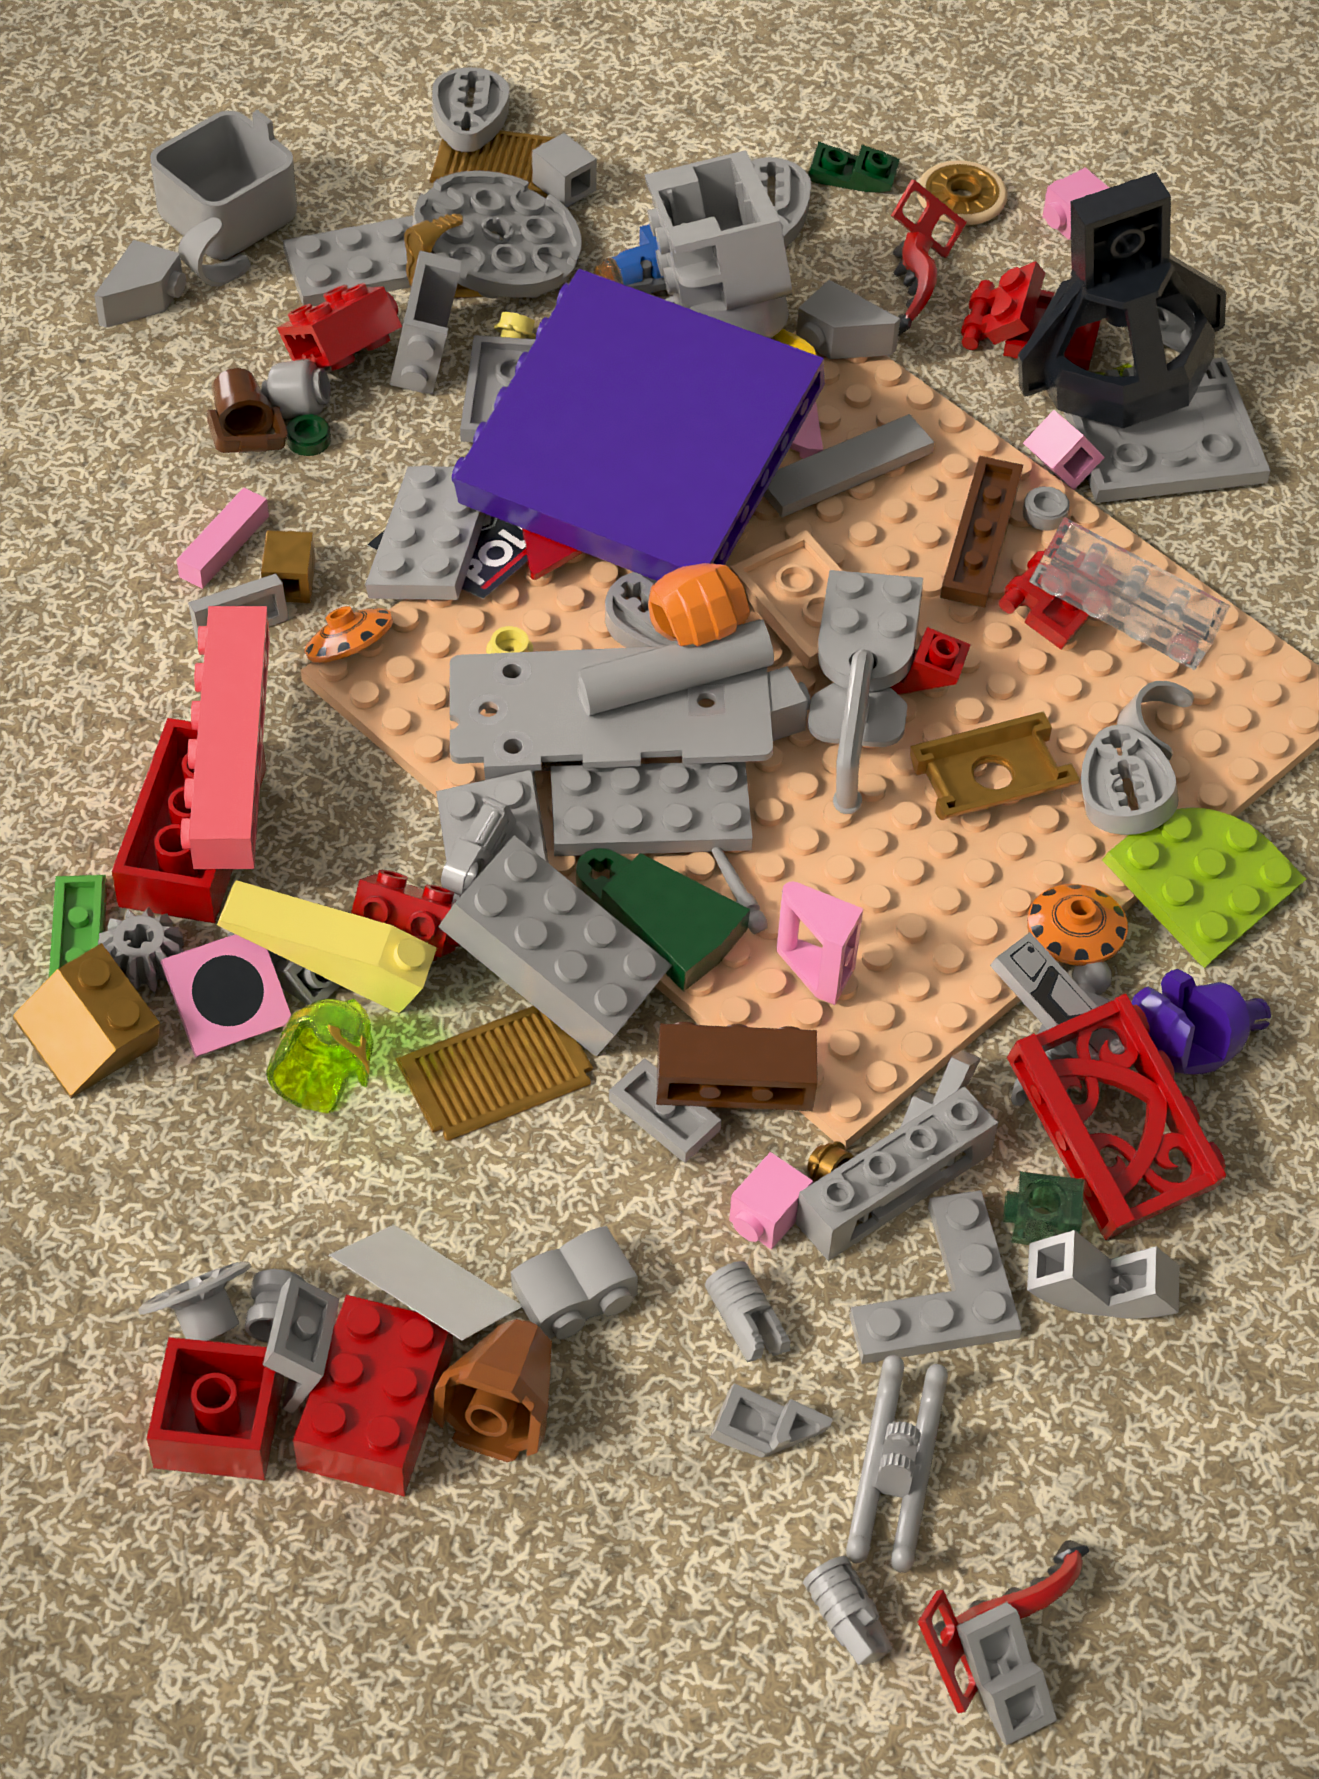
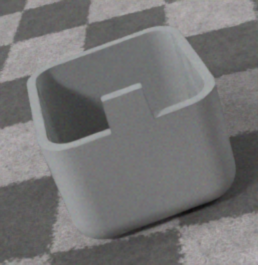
[150,110,297,260]

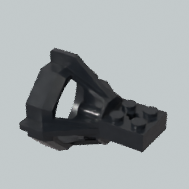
[1018,172,1226,429]

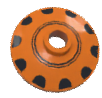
[305,606,393,663]
[1027,884,1128,966]

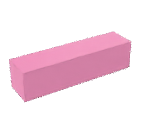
[177,488,269,589]

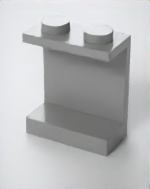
[390,251,462,394]

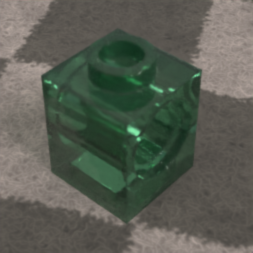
[1003,1171,1084,1245]

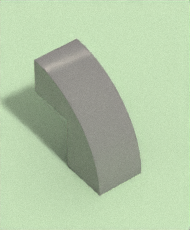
[1027,1230,1180,1319]

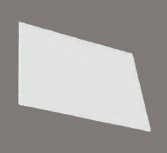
[329,1225,522,1340]

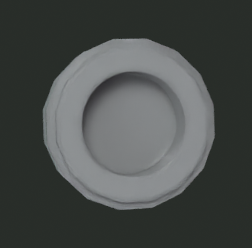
[1023,486,1070,531]

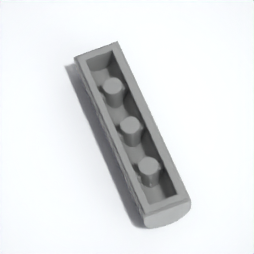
[578,619,774,716]

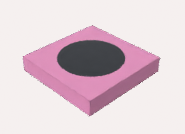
[161,934,294,1058]

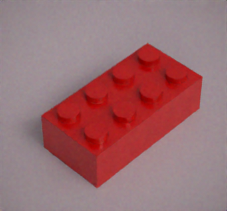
[111,718,267,924]

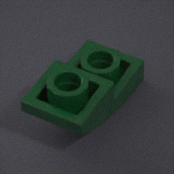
[807,141,900,192]

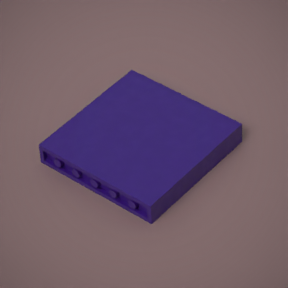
[452,268,825,581]

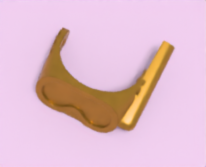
[404,214,484,298]

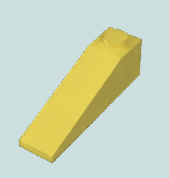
[217,880,437,1013]

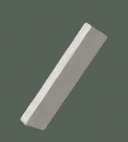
[763,414,934,518]

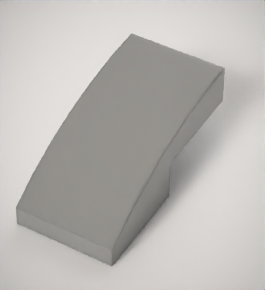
[956,1602,1057,1745]

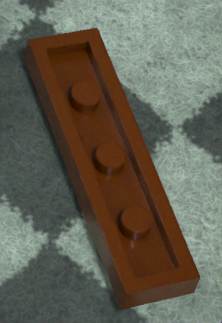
[940,455,1023,608]

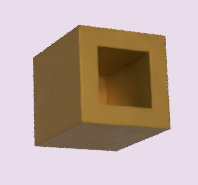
[261,530,316,603]

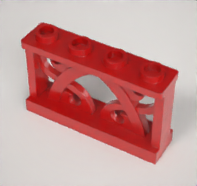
[1006,994,1226,1240]

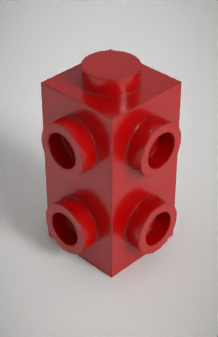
[351,870,461,961]

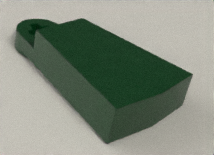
[576,848,750,992]

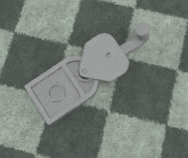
[808,570,923,814]

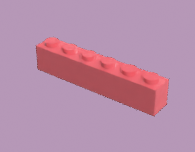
[181,606,270,869]

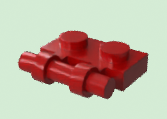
[961,261,1046,350]
[999,544,1116,650]

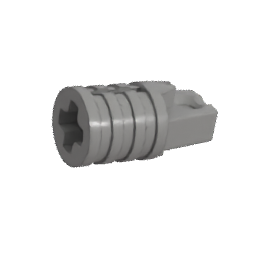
[803,1556,892,1665]

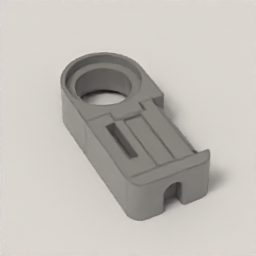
[441,796,516,896]

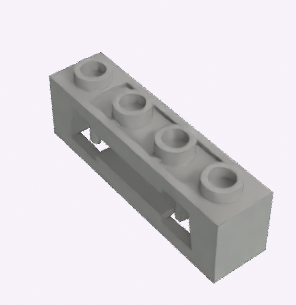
[795,1086,998,1261]

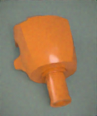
[648,563,750,646]

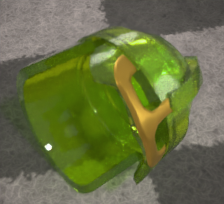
[266,999,374,1114]

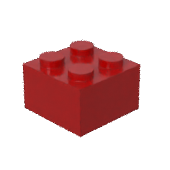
[146,1337,284,1480]

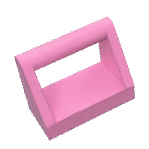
[777,881,863,1005]

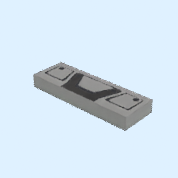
[990,932,1125,1060]

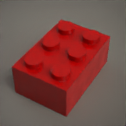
[293,1294,454,1497]

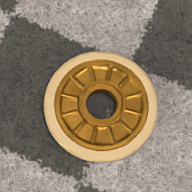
[917,160,1008,225]

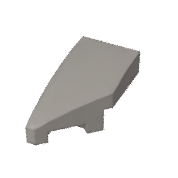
[901,1050,981,1127]
[710,1383,833,1458]

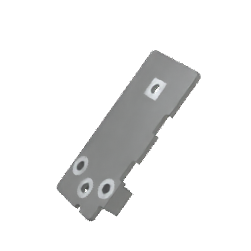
[450,646,773,780]

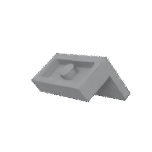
[263,1275,340,1414]

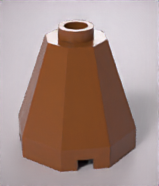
[433,1319,552,1462]

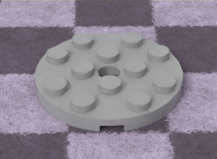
[412,171,582,298]

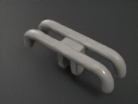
[846,1355,948,1573]

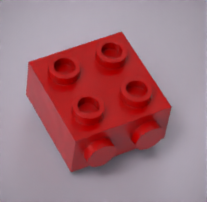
[277,283,402,370]

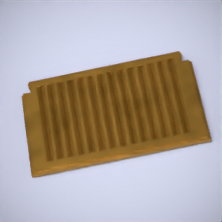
[429,129,576,198]
[395,1006,593,1141]

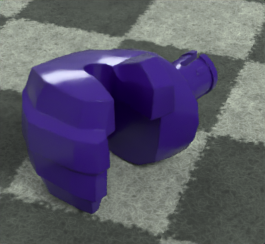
[1131,969,1271,1074]

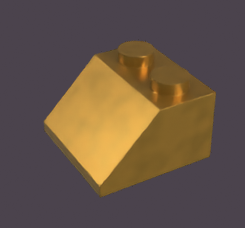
[13,943,160,1098]

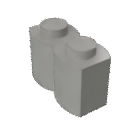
[511,1226,638,1339]

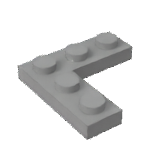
[849,1190,1022,1364]

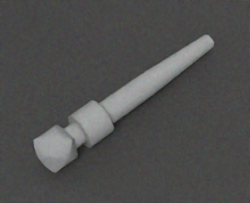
[711,847,767,934]

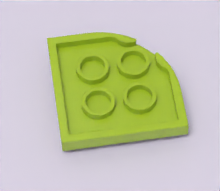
[1102,808,1306,968]

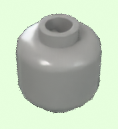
[262,359,331,420]

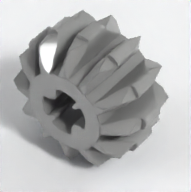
[98,907,184,993]

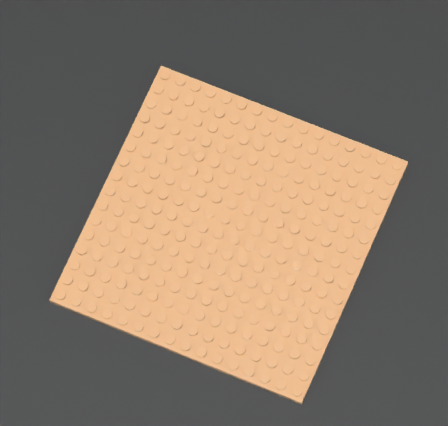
[301,331,1319,1150]

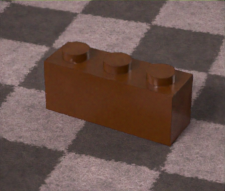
[656,1022,818,1111]

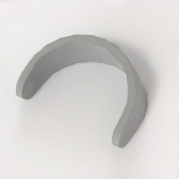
[178,217,251,286]
[1117,681,1194,760]

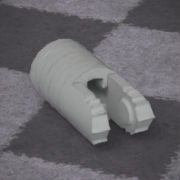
[705,1261,791,1362]

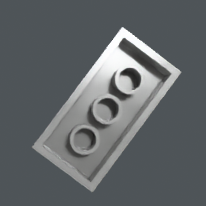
[438,835,672,1056]

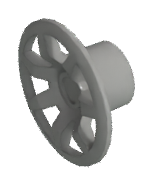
[138,1261,252,1341]

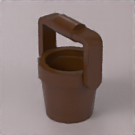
[207,368,287,453]

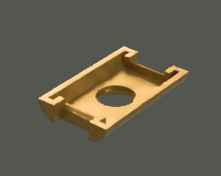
[910,711,1080,820]

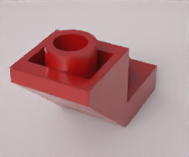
[874,627,971,695]

